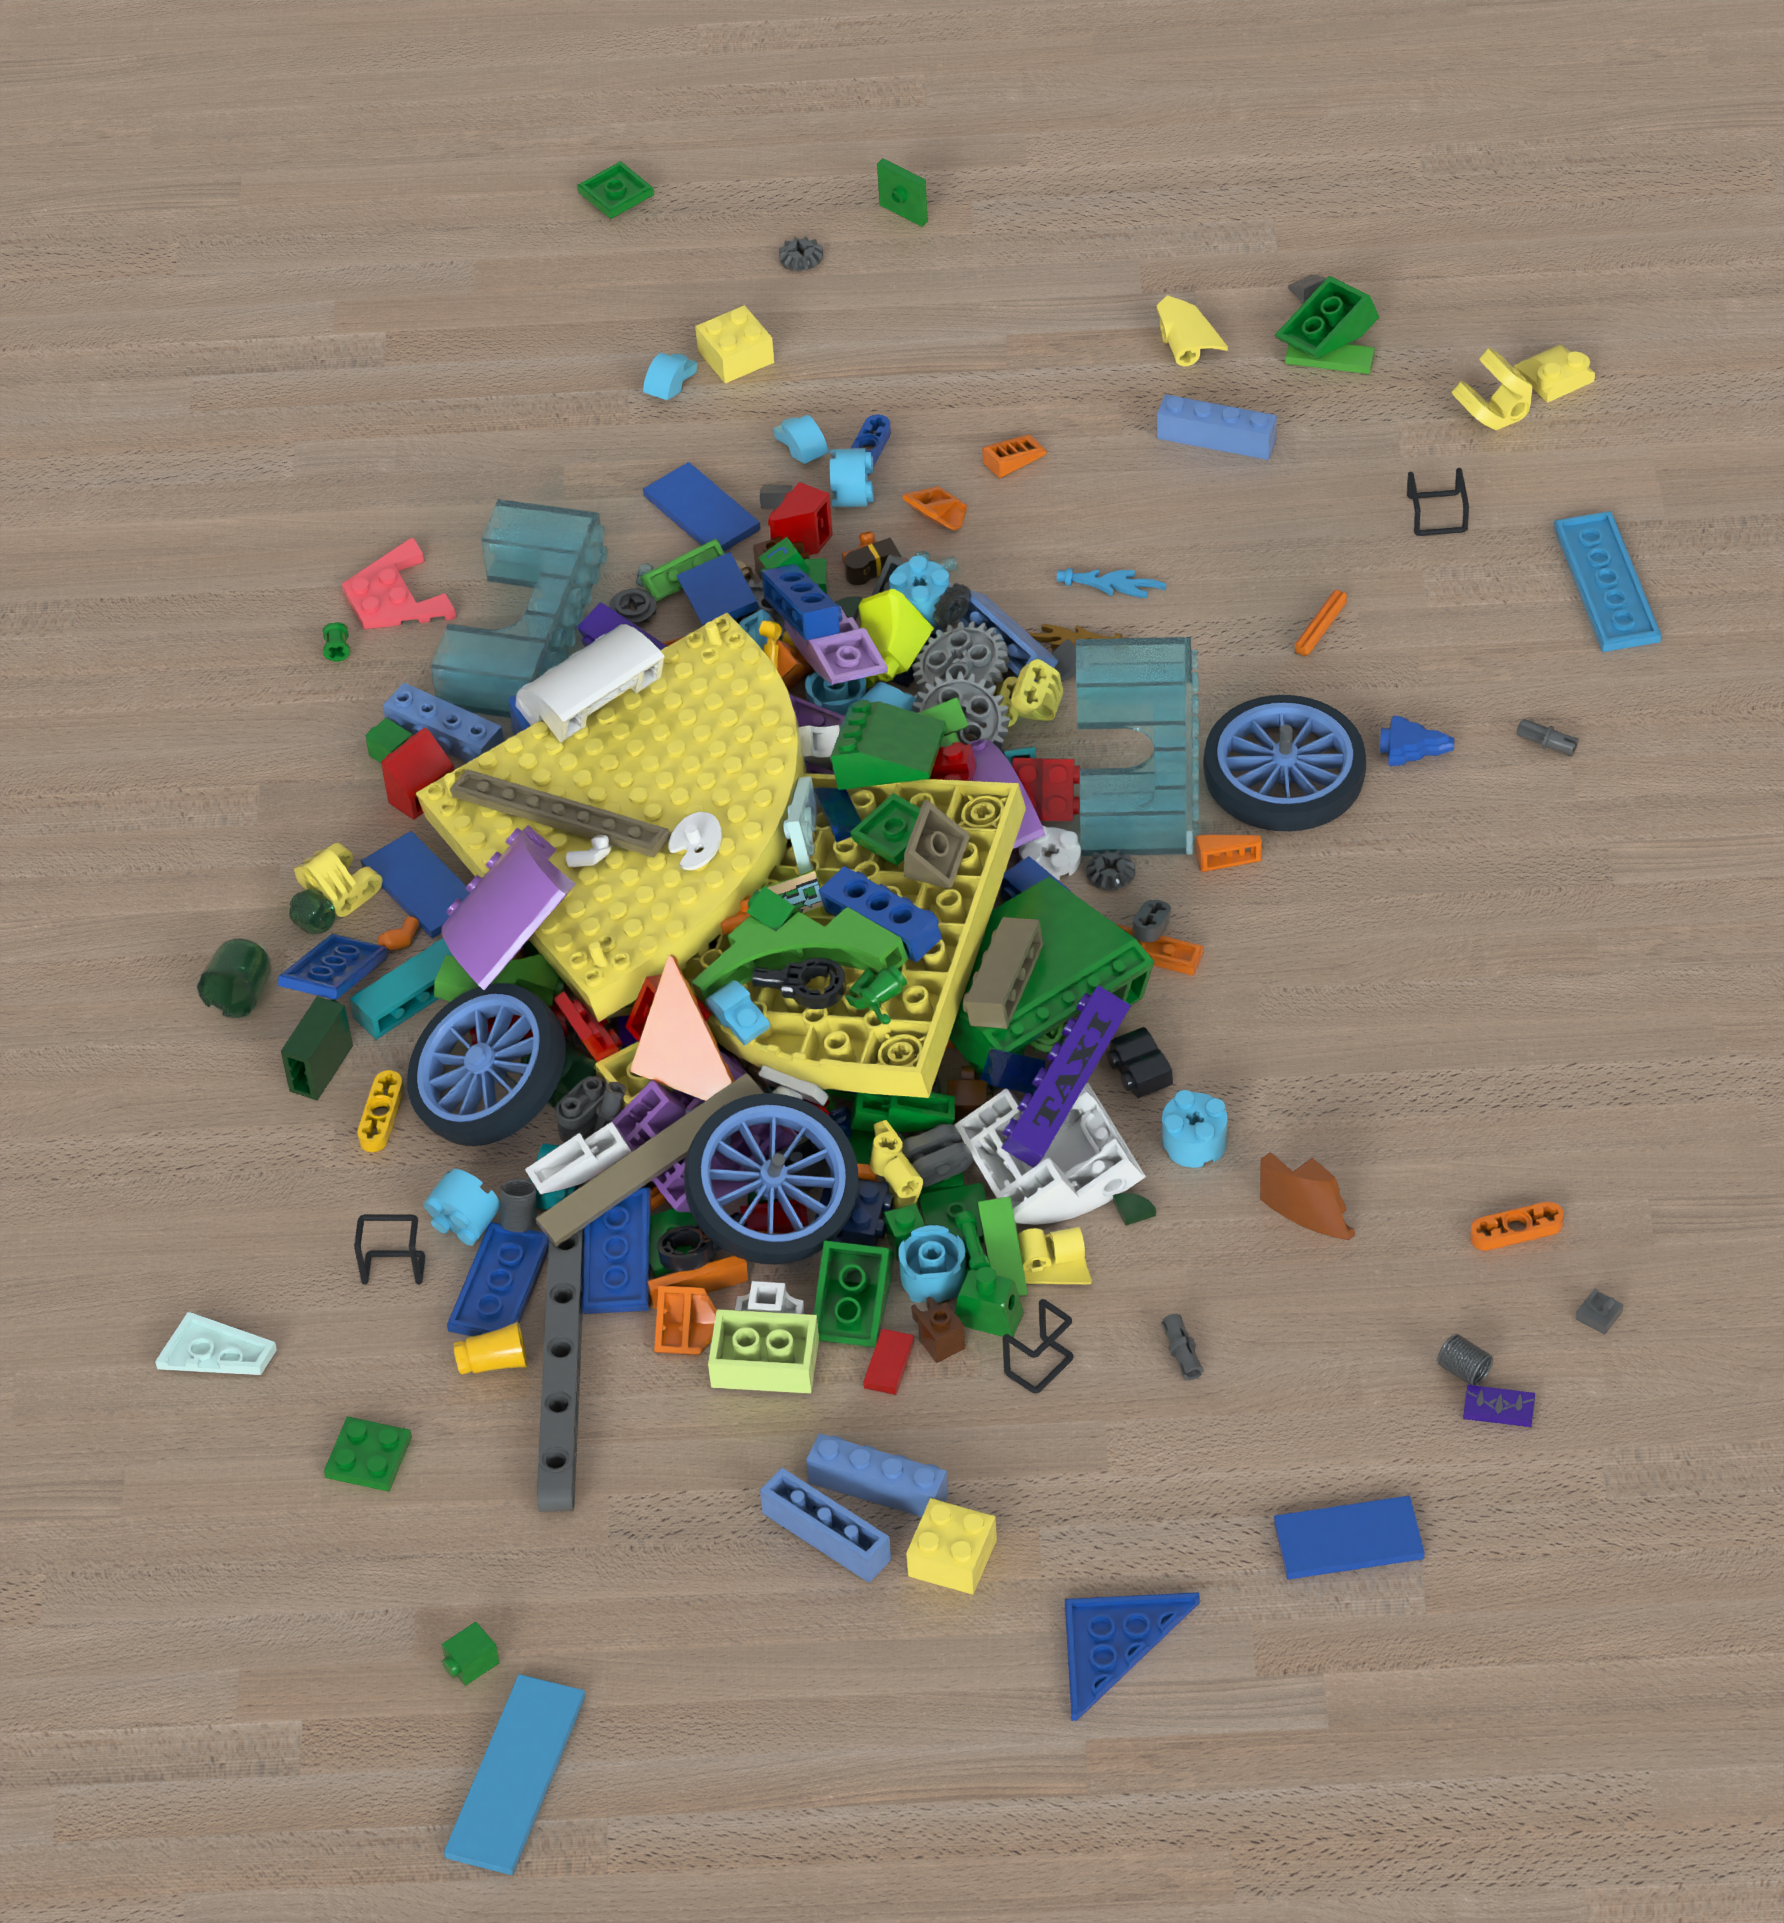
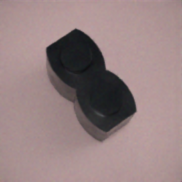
[1107,1027,1173,1098]

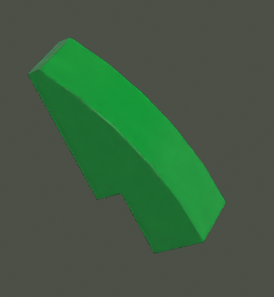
[850,1092,955,1132]

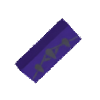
[1463,1385,1535,1427]

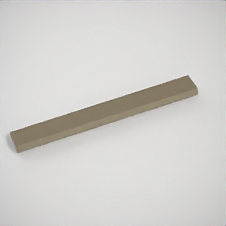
[450,769,671,858]
[536,1073,764,1247]

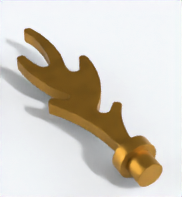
[1026,624,1131,651]

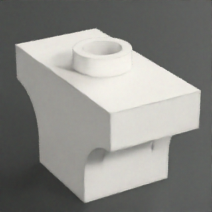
[799,725,841,769]
[735,1281,804,1314]

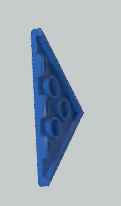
[1065,1592,1200,1721]

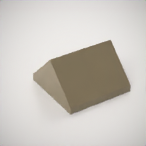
[904,800,970,889]

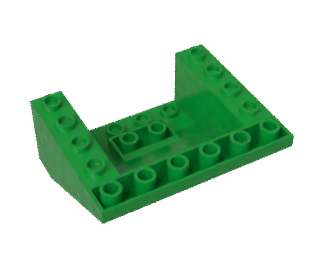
[949,876,1154,1092]

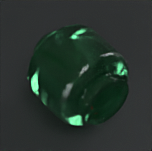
[289,888,336,935]

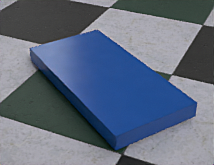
[643,462,761,551]
[361,831,470,938]
[278,934,388,1000]
[582,1187,651,1314]
[447,1222,549,1336]
[1274,1495,1425,1580]

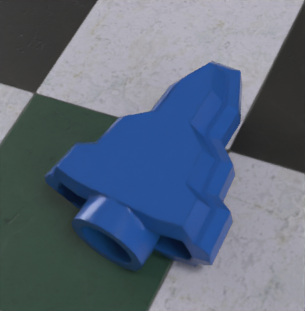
[1380,716,1455,766]

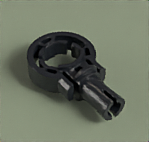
[752,958,846,1010]
[657,1212,747,1271]

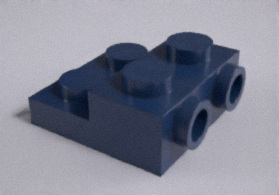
[814,1179,894,1247]

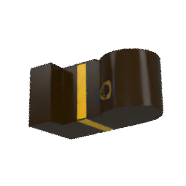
[844,537,902,585]

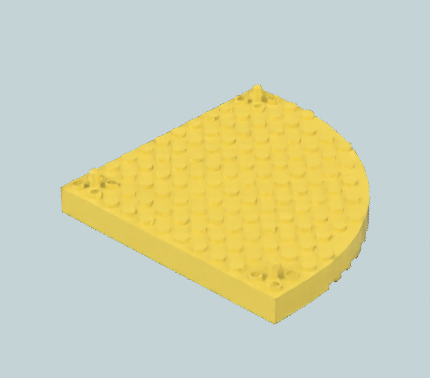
[416,612,806,1022]
[681,773,1026,1098]

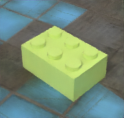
[708,1309,819,1394]

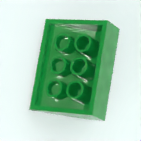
[830,700,946,790]

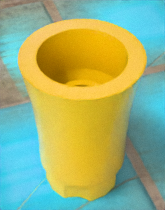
[454,1321,528,1375]

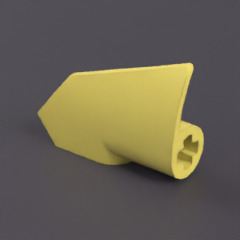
[1156,295,1228,366]
[869,1120,923,1209]
[1018,1227,1092,1284]

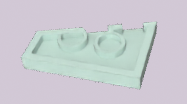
[784,776,818,876]
[155,1312,277,1375]

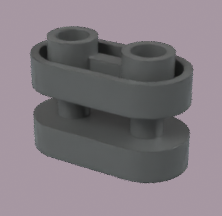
[555,1076,608,1143]
[902,1124,973,1187]

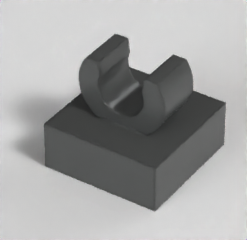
[1576,1289,1623,1335]

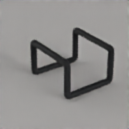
[1407,468,1469,536]
[354,1214,425,1285]
[1002,1299,1074,1394]

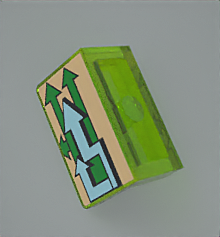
[755,869,824,914]

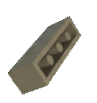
[963,917,1044,1029]

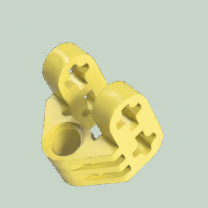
[1451,347,1532,430]
[993,659,1063,729]
[294,843,383,917]

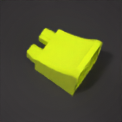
[858,589,934,689]

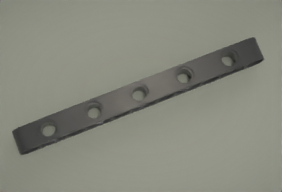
[537,1228,583,1512]

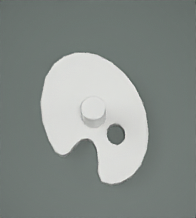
[668,812,722,870]

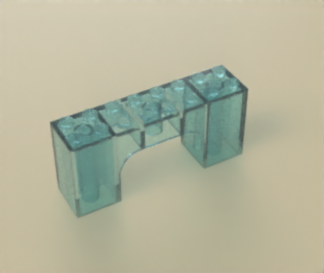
[431,499,608,718]
[1076,637,1199,856]

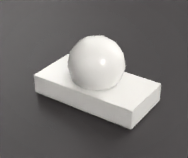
[758,1065,828,1106]

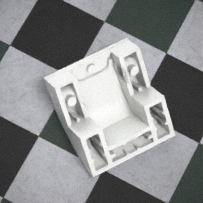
[515,624,665,743]
[954,1083,1146,1225]

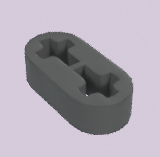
[1132,900,1171,942]

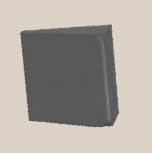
[1288,275,1326,303]
[760,485,792,508]
[1052,639,1085,682]

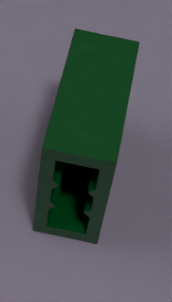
[281,996,353,1101]

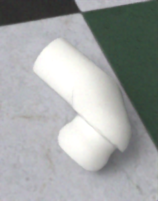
[566,835,611,867]

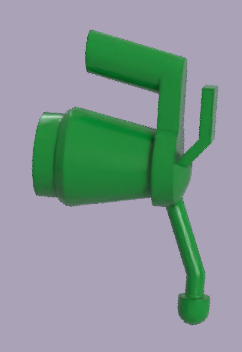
[845,965,907,1025]

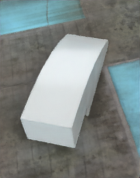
[525,1122,632,1194]

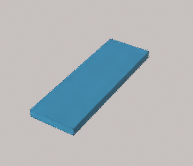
[1554,511,1661,652]
[444,1674,586,1876]

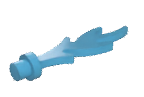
[1057,568,1166,598]

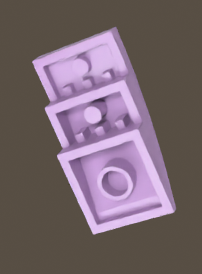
[784,606,888,685]

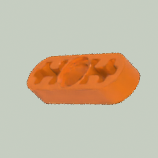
[1470,1202,1564,1251]

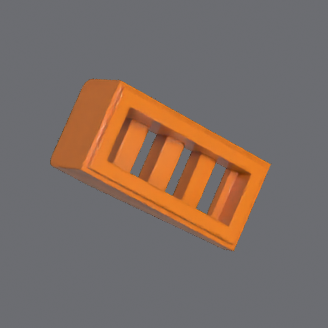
[982,434,1047,479]
[1195,834,1262,872]

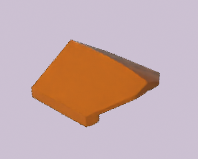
[902,486,967,531]
[654,1286,717,1355]

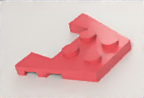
[342,537,456,629]

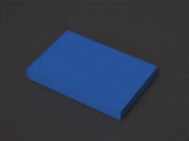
[676,552,760,626]

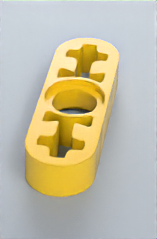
[357,1070,404,1152]

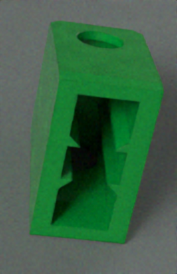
[954,1267,1024,1338]

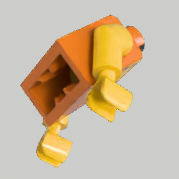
[759,620,814,690]

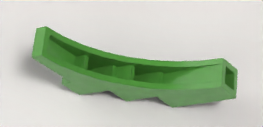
[691,907,908,1008]
[434,954,566,1017]

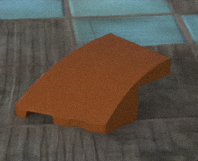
[1260,1152,1355,1240]

